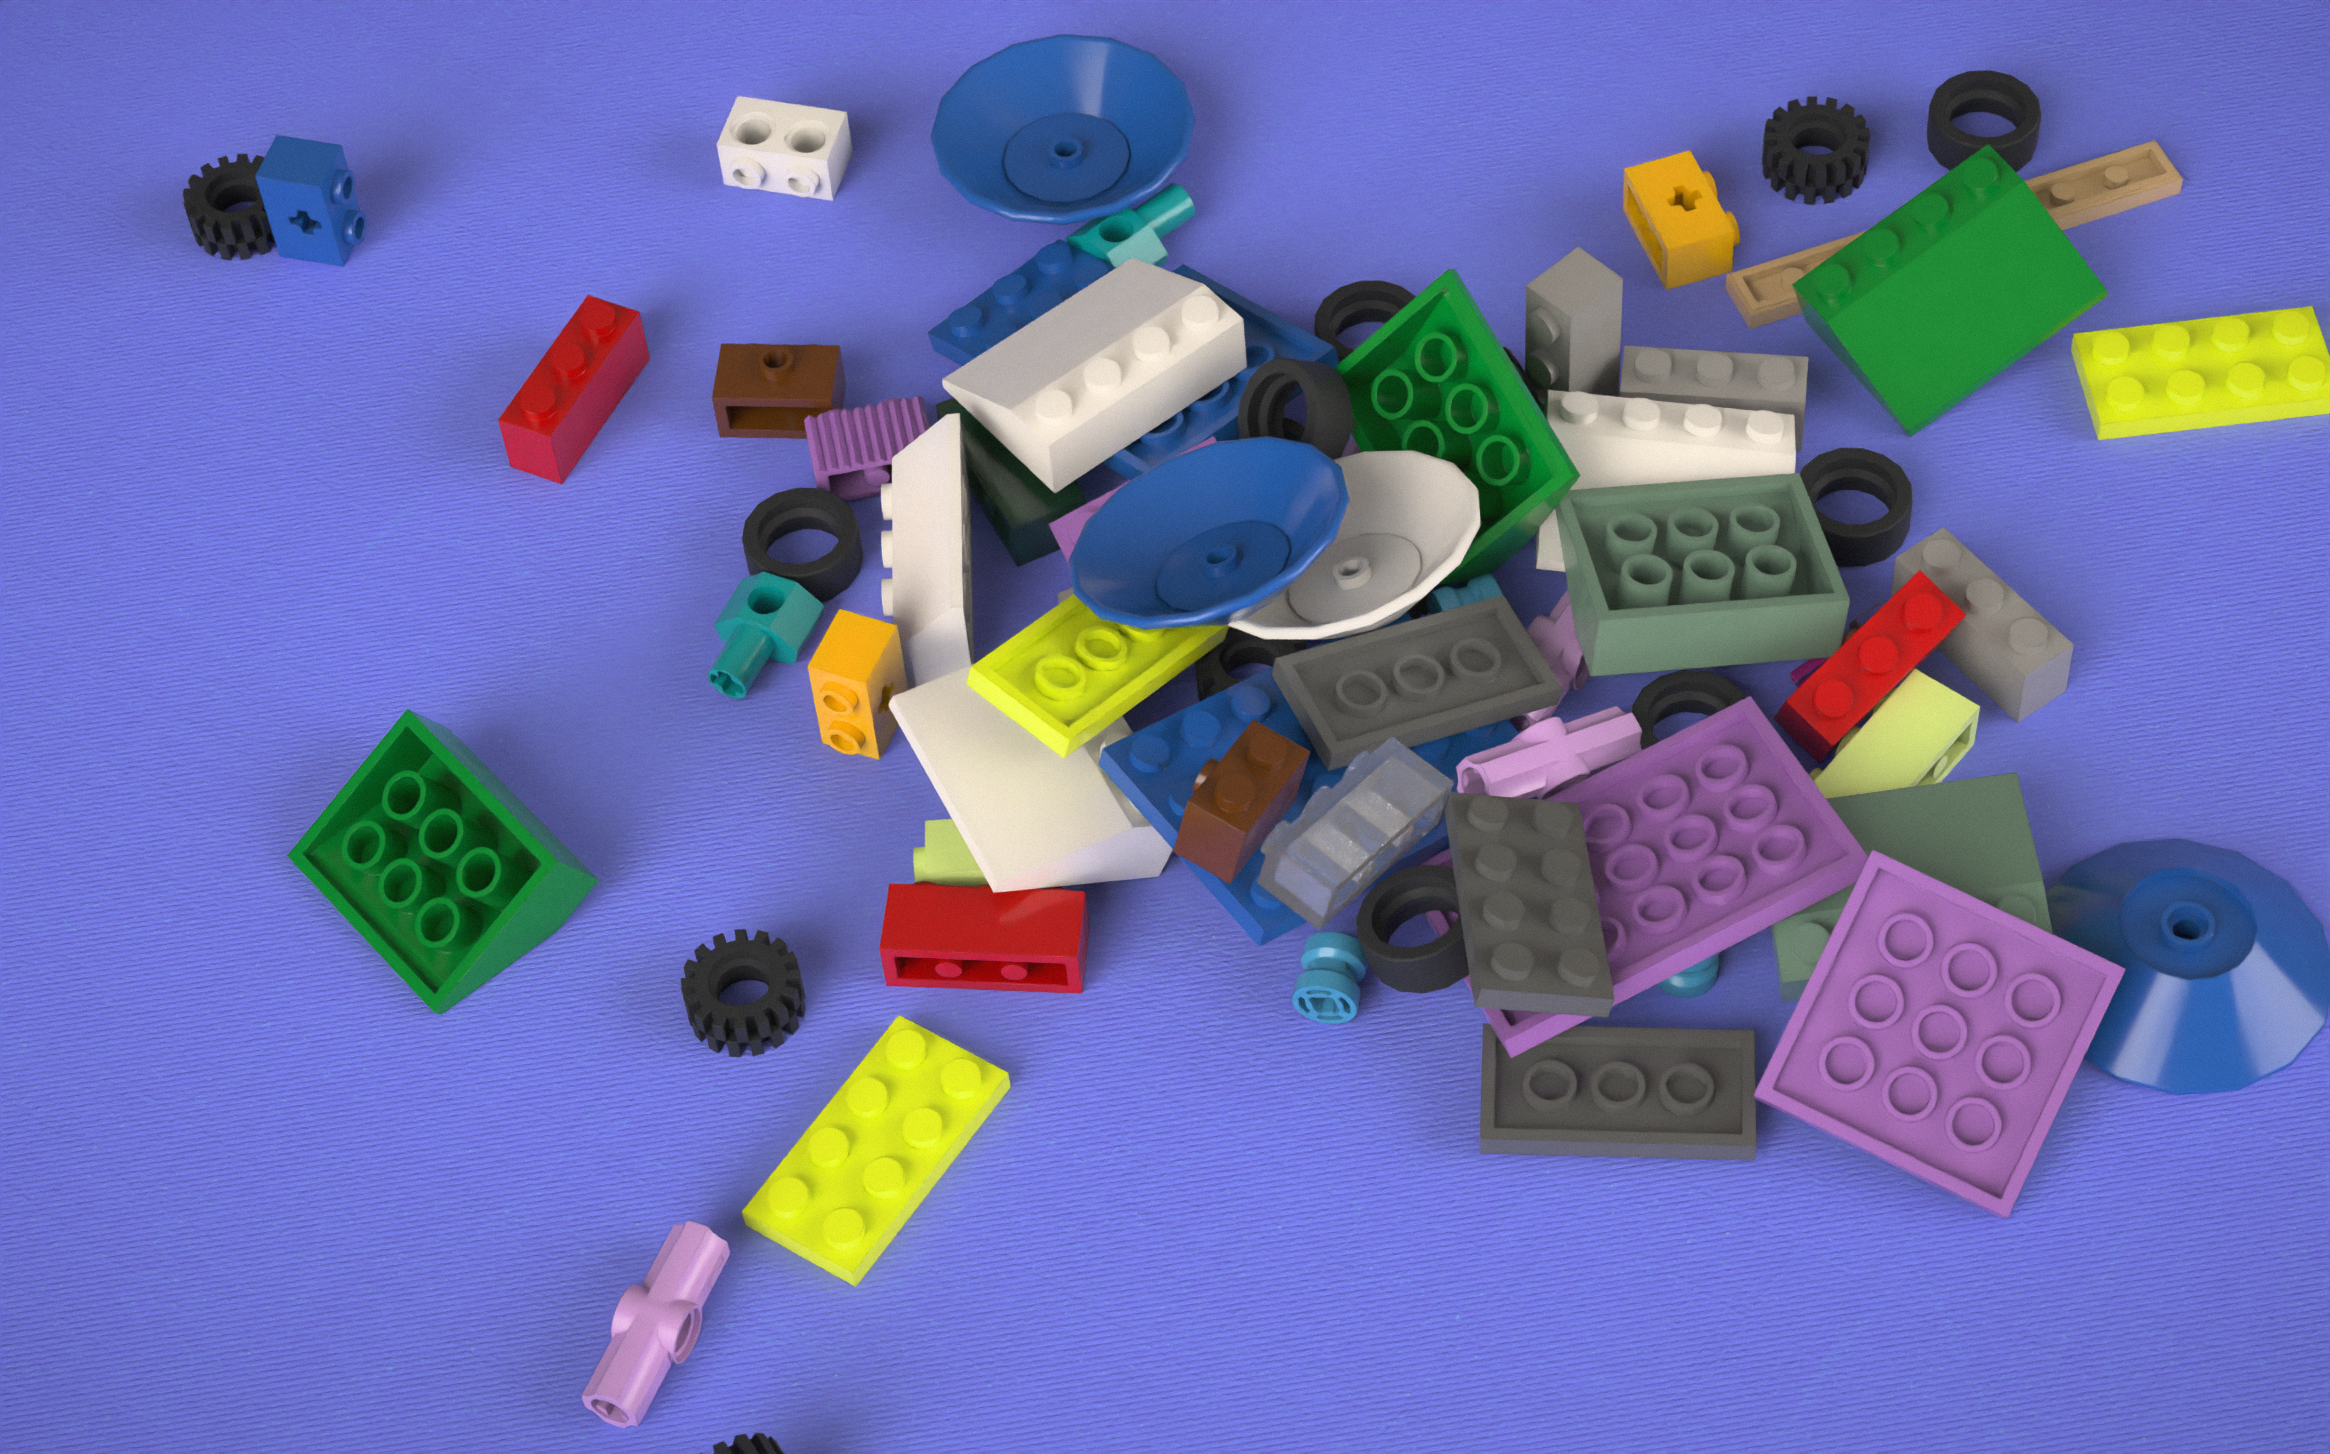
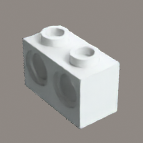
[717,96,853,201]

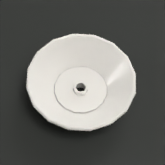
[1227,450,1481,640]

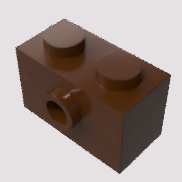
[712,343,846,439]
[1173,720,1310,884]

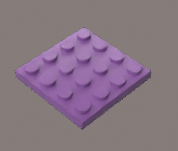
[1753,849,2126,1220]

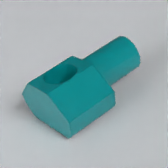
[1066,183,1195,267]
[707,572,825,699]

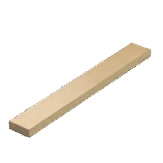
[1725,140,2183,329]

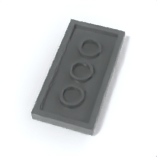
[1272,595,1562,771]
[1444,792,1615,1018]
[1480,1024,1757,1161]

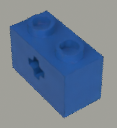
[255,135,366,267]

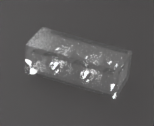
[1257,736,1454,930]

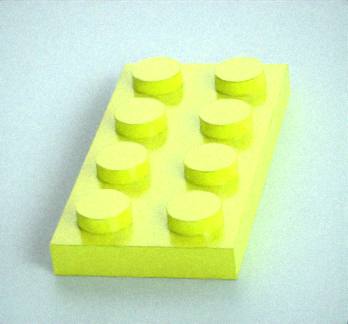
[2071,306,2330,440]
[966,594,1229,758]
[742,1015,1011,1287]

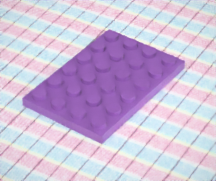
[1413,696,1868,1058]

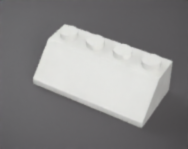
[881,413,974,689]

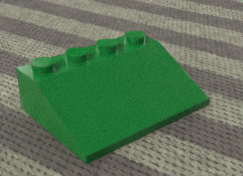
[1792,144,2108,437]
[1333,269,1581,585]
[287,708,599,1015]

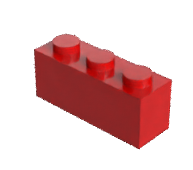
[498,295,650,484]
[1773,570,1966,763]
[879,881,1090,994]

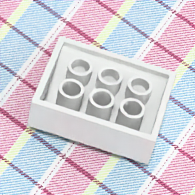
[942,257,1247,493]
[1536,390,1796,572]
[888,663,1173,893]

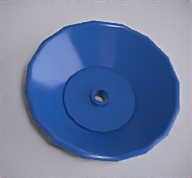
[930,34,1196,225]
[1069,436,1350,630]
[2046,838,2330,1095]

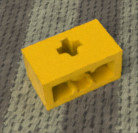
[1623,150,1740,290]
[807,609,908,760]

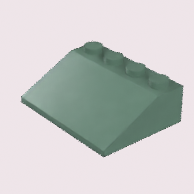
[1555,473,1850,677]
[1770,772,2053,1003]

